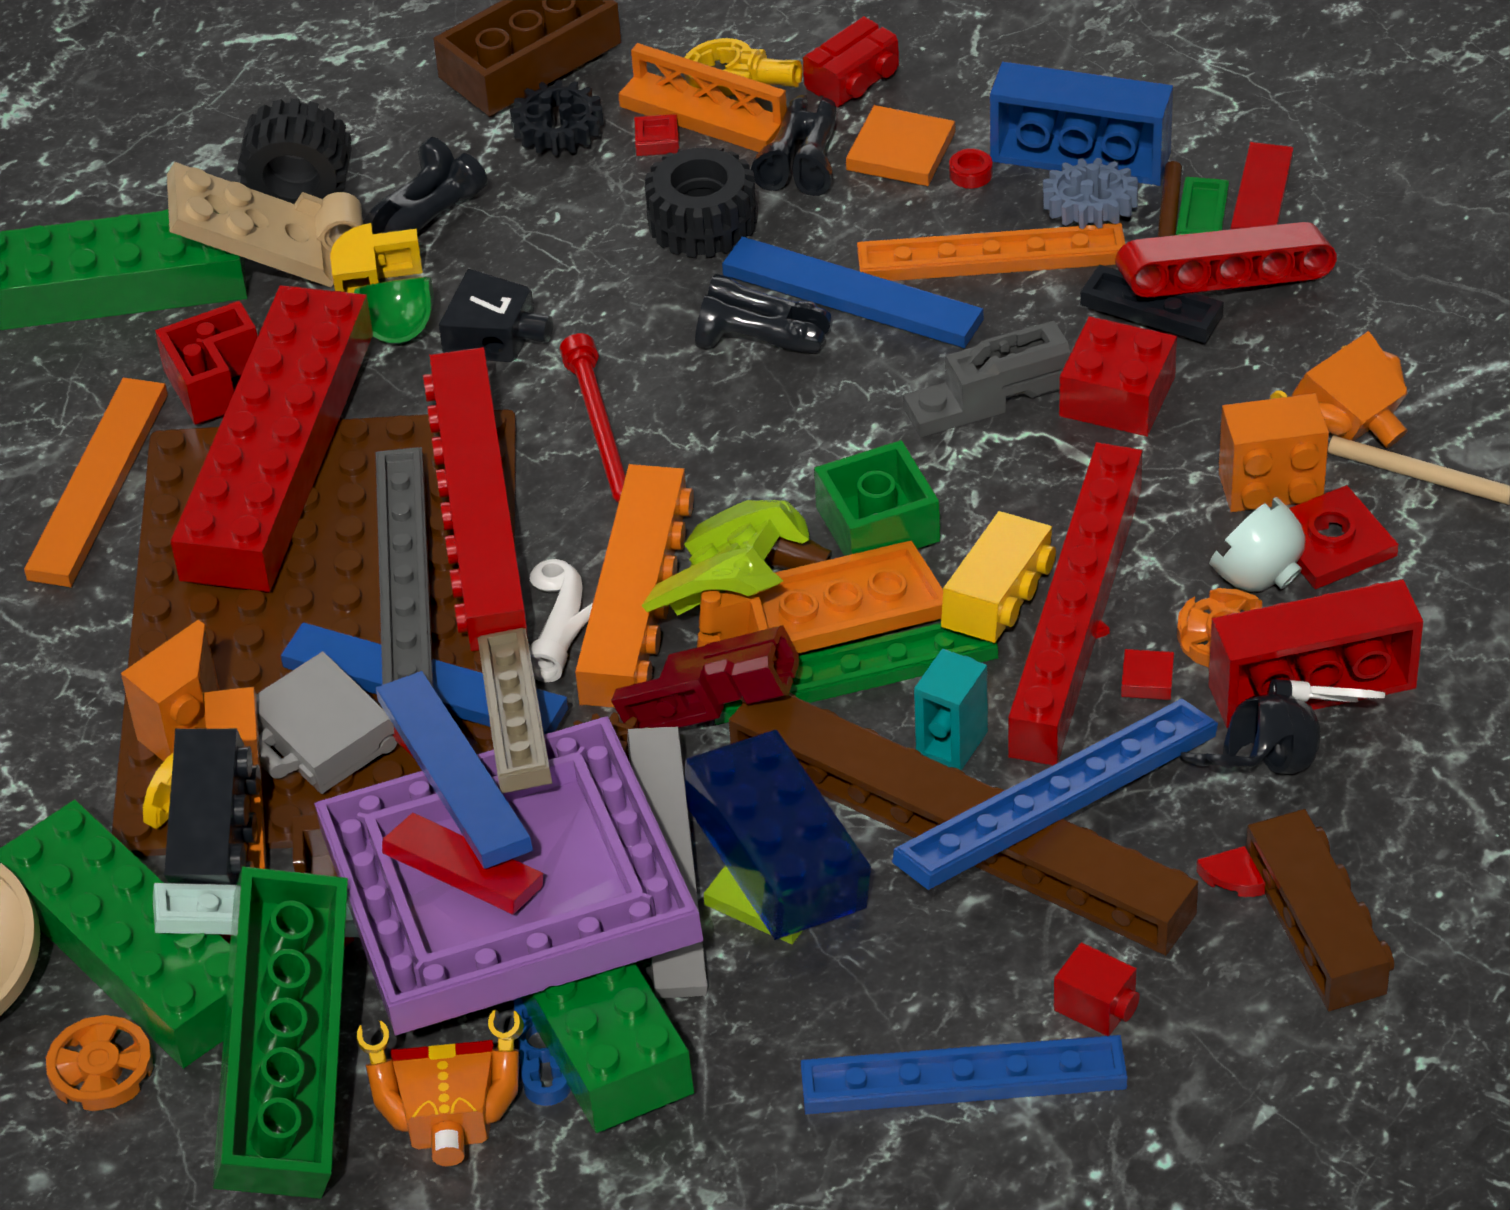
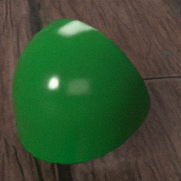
[354,277,434,343]

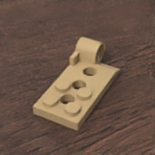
[167,162,363,287]

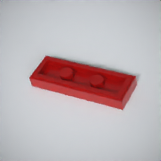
[1231,142,1293,229]
[382,812,543,914]

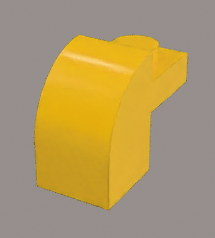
[330,223,423,293]

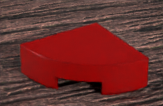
[1196,846,1265,897]

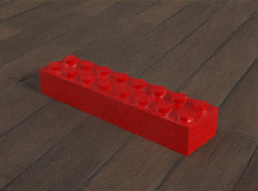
[170,285,373,592]

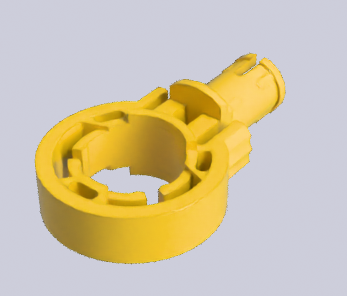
[684,38,803,96]

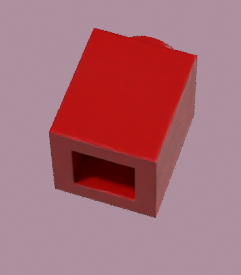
[1054,942,1140,1036]

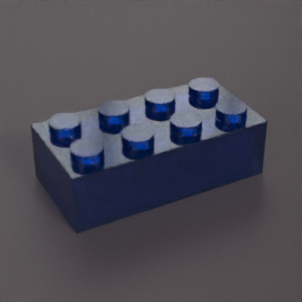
[684,729,871,940]

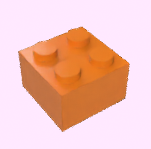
[1219,393,1329,512]

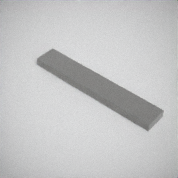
[627,727,707,999]

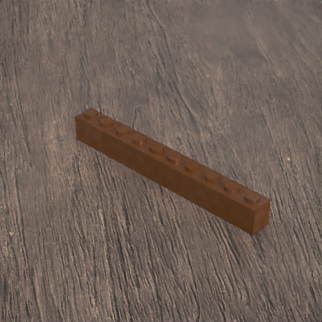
[729,692,1198,956]

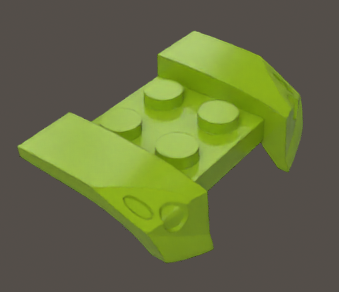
[641,500,809,616]

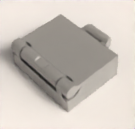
[256,651,397,794]

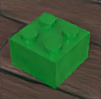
[814,440,940,556]

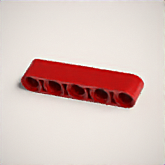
[1115,222,1337,297]

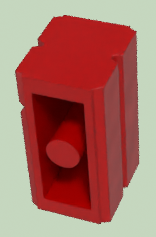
[803,16,899,108]

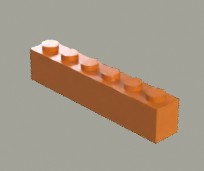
[575,464,694,708]

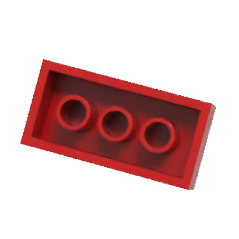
[1208,579,1423,728]

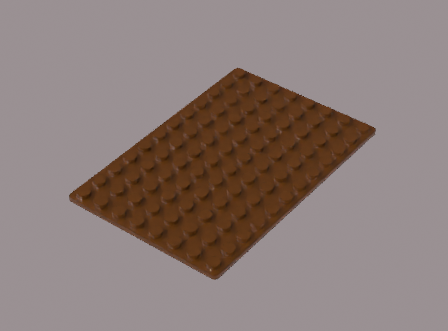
[112,409,516,857]

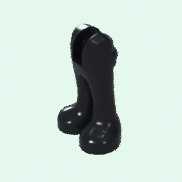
[751,95,837,196]
[363,137,488,234]
[695,274,831,353]

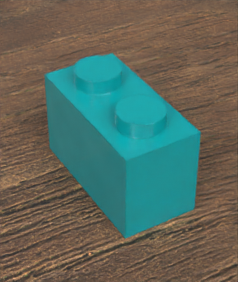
[914,648,988,770]

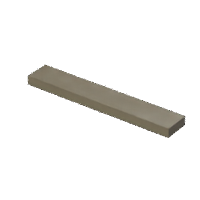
[478,628,552,793]

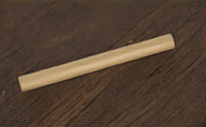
[1328,435,1510,505]

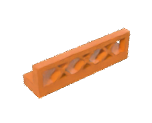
[619,43,787,152]

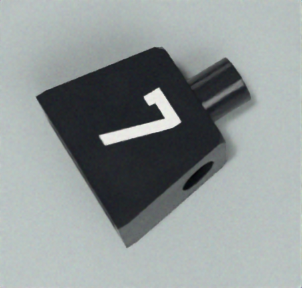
[439,269,553,362]

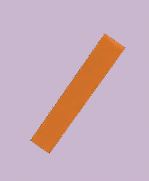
[857,223,1125,281]
[24,377,168,587]

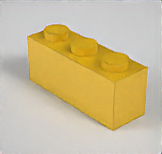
[941,511,1056,643]

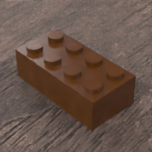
[433,0,621,116]

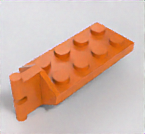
[697,540,943,653]

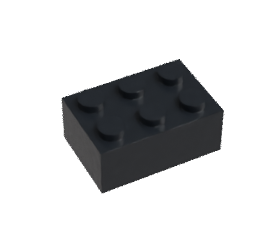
[164,728,261,885]

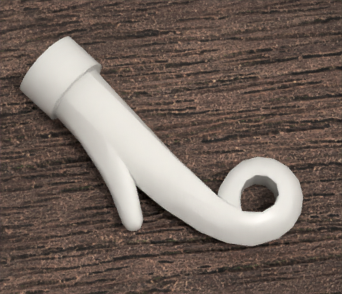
[530,559,593,682]

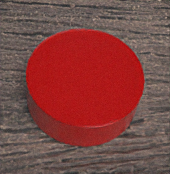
[949,148,993,189]

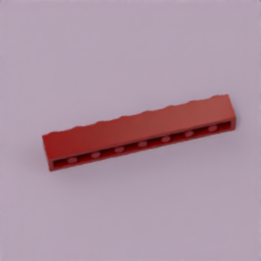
[423,347,529,651]
[1008,442,1143,765]

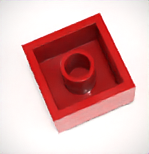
[1059,316,1177,437]

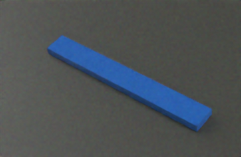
[892,698,1218,890]

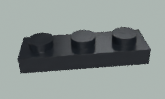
[1080,264,1224,343]

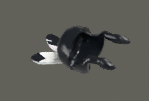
[1181,679,1385,774]

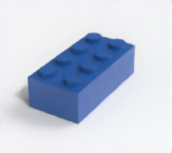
[990,62,1173,186]

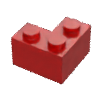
[155,300,258,425]

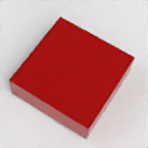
[634,114,679,156]
[1121,649,1174,700]

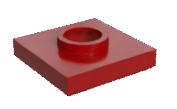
[1289,485,1399,589]

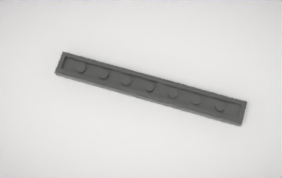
[376,447,434,689]

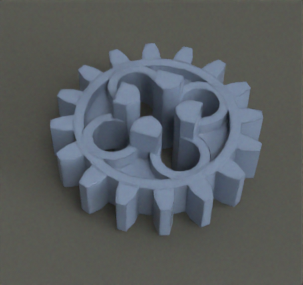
[1043,158,1138,229]

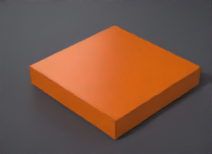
[846,105,955,186]

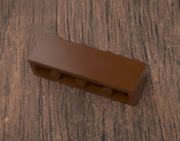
[1246,809,1394,1012]

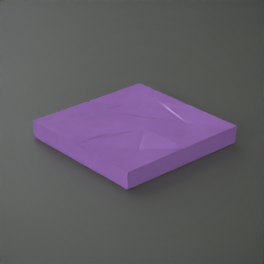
[314,716,703,1036]

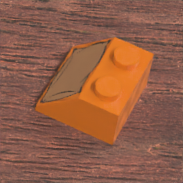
[121,619,220,761]

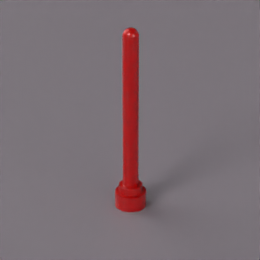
[559,333,626,503]

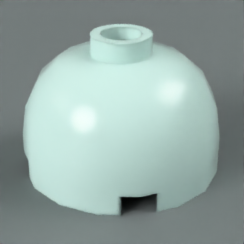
[1209,497,1306,592]

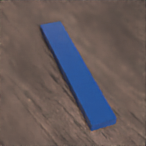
[722,236,984,348]
[280,622,568,735]
[375,671,533,869]
[801,1035,1127,1114]

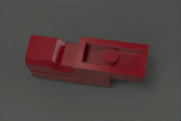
[611,625,799,728]

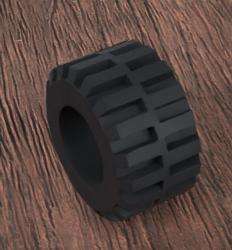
[237,98,352,204]
[644,145,757,257]

